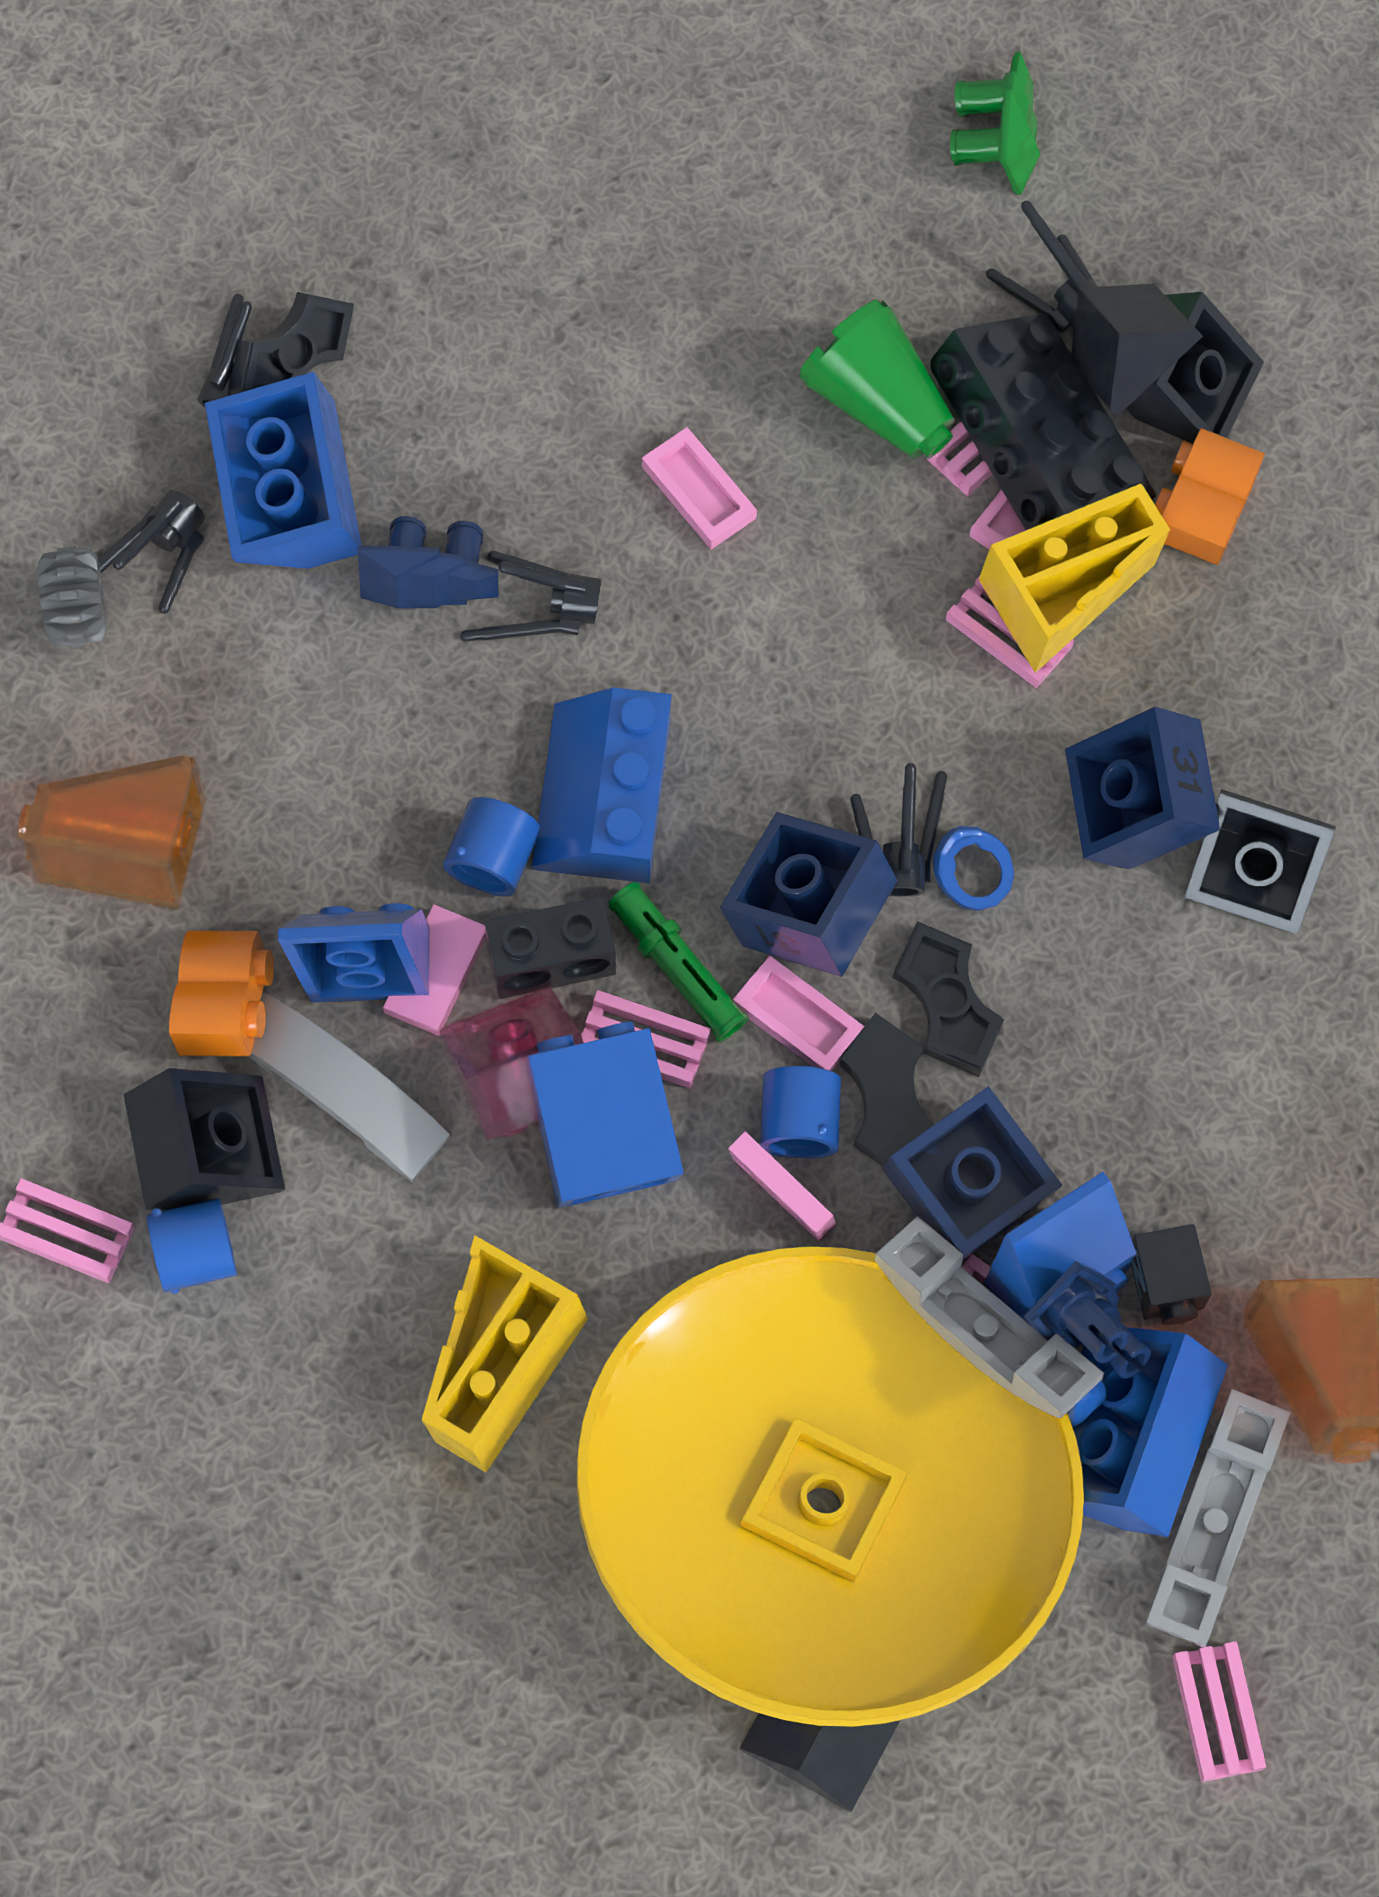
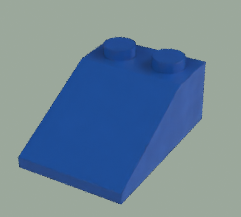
[278,903,430,1003]

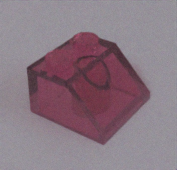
[440,987,584,1141]

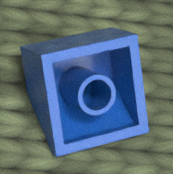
[984,1172,1136,1330]

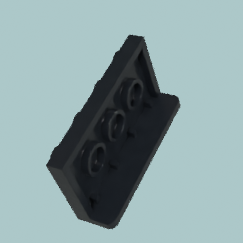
[930,313,1157,530]

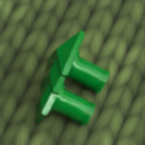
[950,52,1041,195]

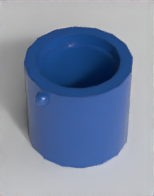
[443,797,540,896]
[760,1066,841,1159]
[146,1197,237,1294]

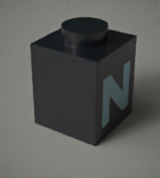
[1131,1224,1212,1325]

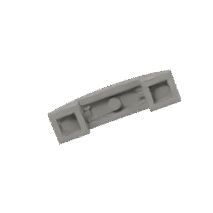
[247,992,450,1182]
[875,1216,1104,1419]
[1145,1389,1291,1648]

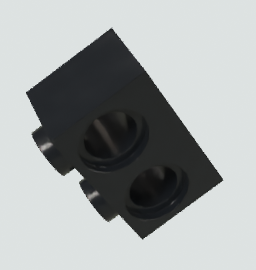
[484,896,616,999]

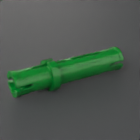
[608,882,749,1043]

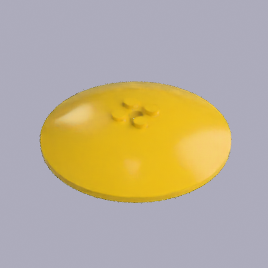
[577,1247,1084,1727]

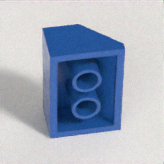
[205,372,362,569]
[532,687,672,884]
[1072,1327,1228,1537]

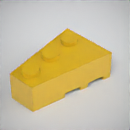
[979,484,1170,673]
[422,1235,588,1473]

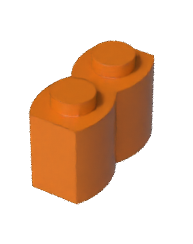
[1155,428,1265,565]
[169,931,274,1056]

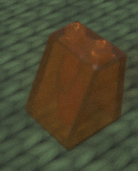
[18,755,206,909]
[1243,1278,1379,1463]

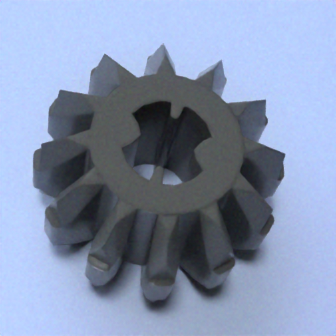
[37,546,107,648]

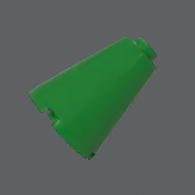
[799,299,954,459]

